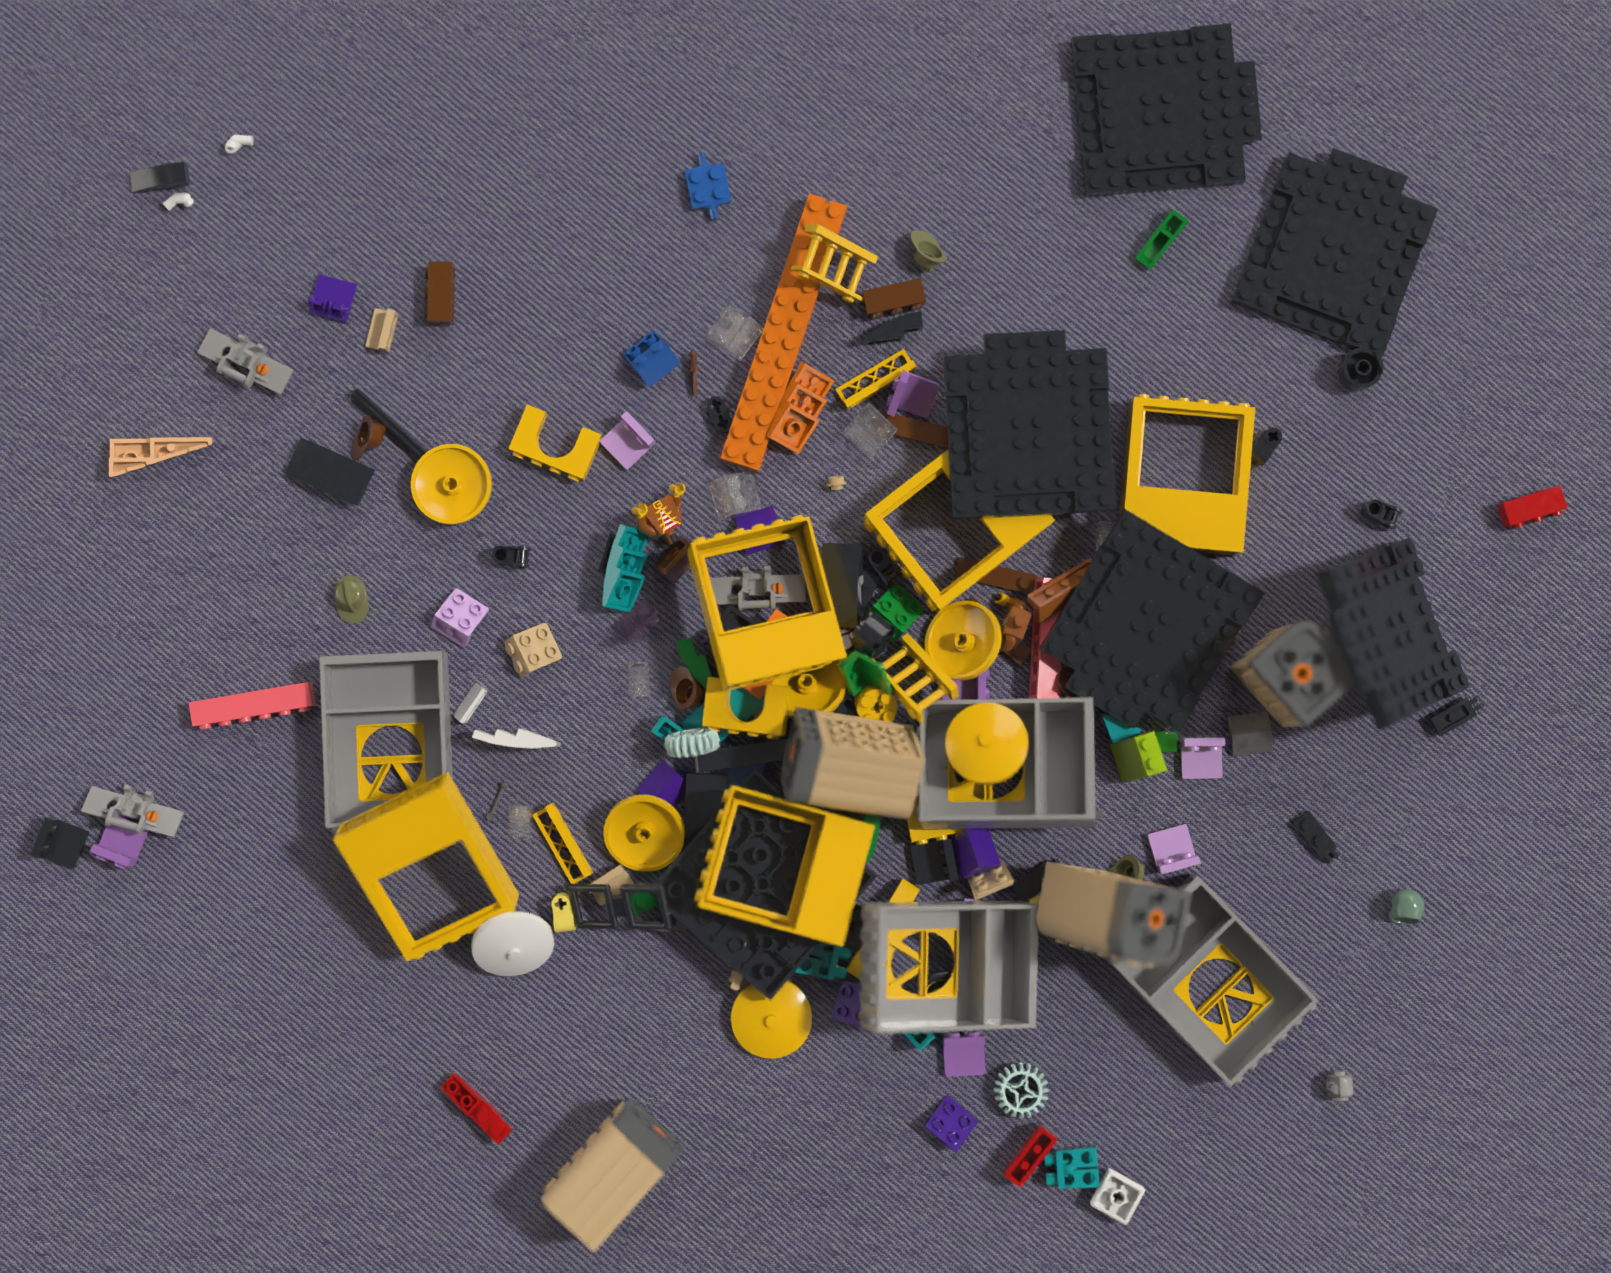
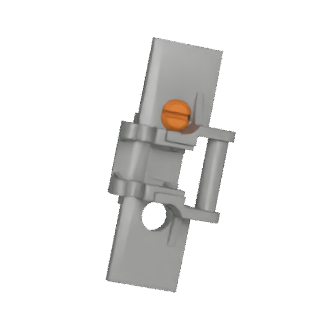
[197,328,294,395]
[710,566,806,611]
[81,785,184,838]

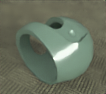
[1388,889,1425,924]

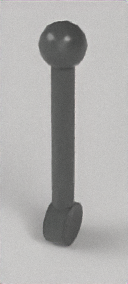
[486,781,508,820]

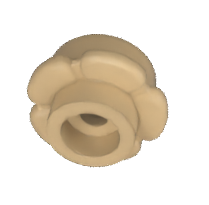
[827,476,846,490]

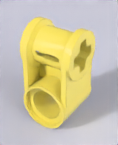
[552,892,576,933]

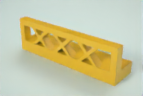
[835,349,917,410]
[533,803,593,884]

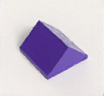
[735,505,785,555]
[637,760,686,807]
[951,828,1001,879]

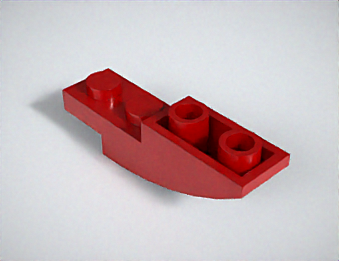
[440,1073,514,1145]

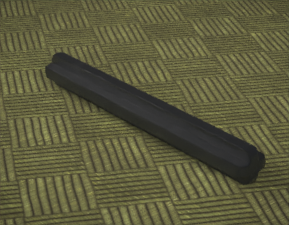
[351,388,427,459]

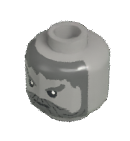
[1326,1070,1353,1101]

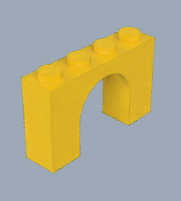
[509,405,603,482]
[702,677,791,739]
[906,782,984,845]

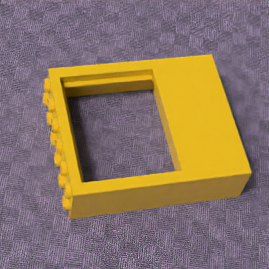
[1119,394,1255,556]
[863,450,1055,613]
[687,515,847,692]
[333,772,519,962]
[694,786,875,946]

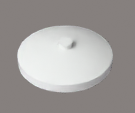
[471,912,554,976]

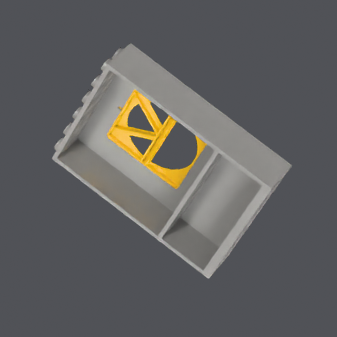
[320,651,453,832]
[916,698,1096,829]
[1105,874,1319,1087]
[859,900,1039,1033]

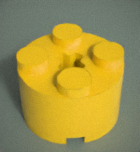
[854,684,897,722]

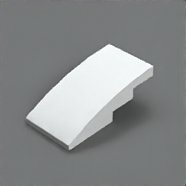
[472,729,561,748]

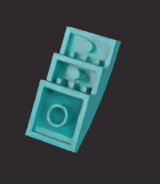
[602,524,649,612]
[681,687,765,744]

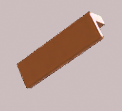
[1027,558,1092,623]

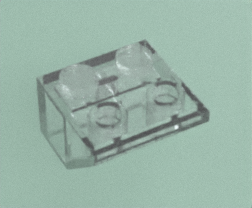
[705,305,764,361]
[843,403,898,459]
[708,471,763,521]

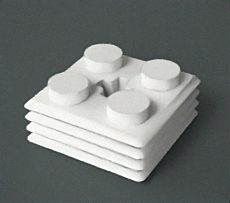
[1090,1168,1145,1225]

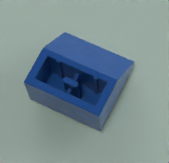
[623,330,680,388]

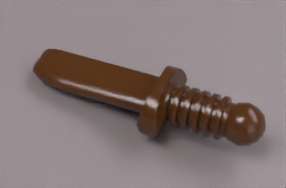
[688,350,699,397]

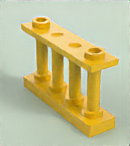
[791,224,878,303]
[873,633,959,724]

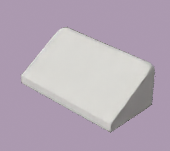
[454,683,488,724]

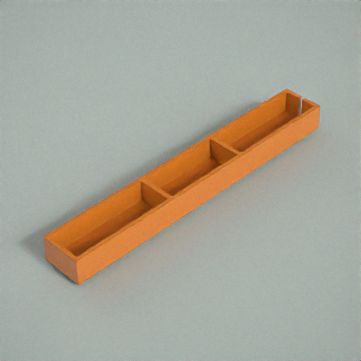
[720,193,847,473]

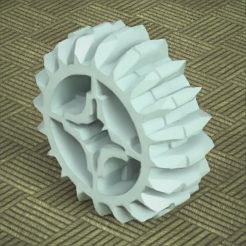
[665,727,720,758]
[993,1062,1049,1118]

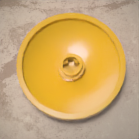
[411,444,492,525]
[925,601,1002,681]
[772,664,846,719]
[945,703,1028,785]
[603,795,685,872]
[731,981,812,1059]

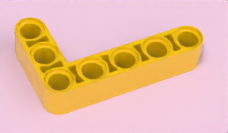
[847,878,920,980]

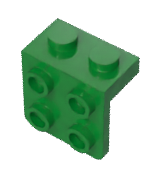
[864,584,924,643]
[838,650,892,696]

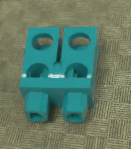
[795,941,851,980]
[1044,1144,1100,1189]

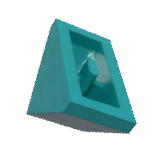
[1100,713,1141,744]
[651,715,684,741]
[903,1031,935,1052]

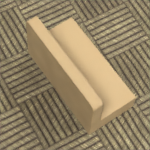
[366,308,399,352]
[589,864,634,906]

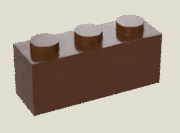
[424,261,455,325]
[862,278,926,319]

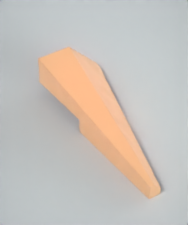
[109,437,213,477]

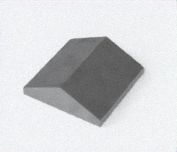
[1227,711,1273,757]

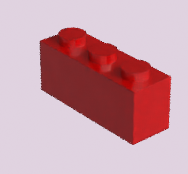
[1497,485,1568,529]
[1002,1123,1058,1188]

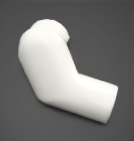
[225,135,253,154]
[163,193,194,211]

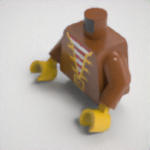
[631,482,685,545]
[995,592,1032,651]

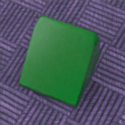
[1155,731,1177,752]

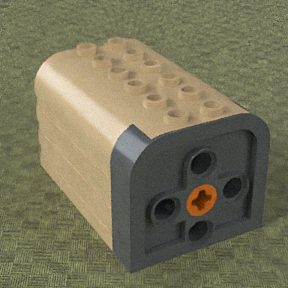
[1229,621,1353,728]
[781,707,925,819]
[1036,862,1192,968]
[541,1099,685,1252]

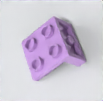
[600,411,656,470]
[431,588,489,648]
[1181,738,1225,779]
[1148,824,1201,874]

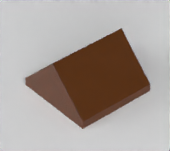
[653,535,691,584]

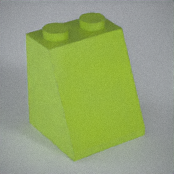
[1109,731,1167,783]

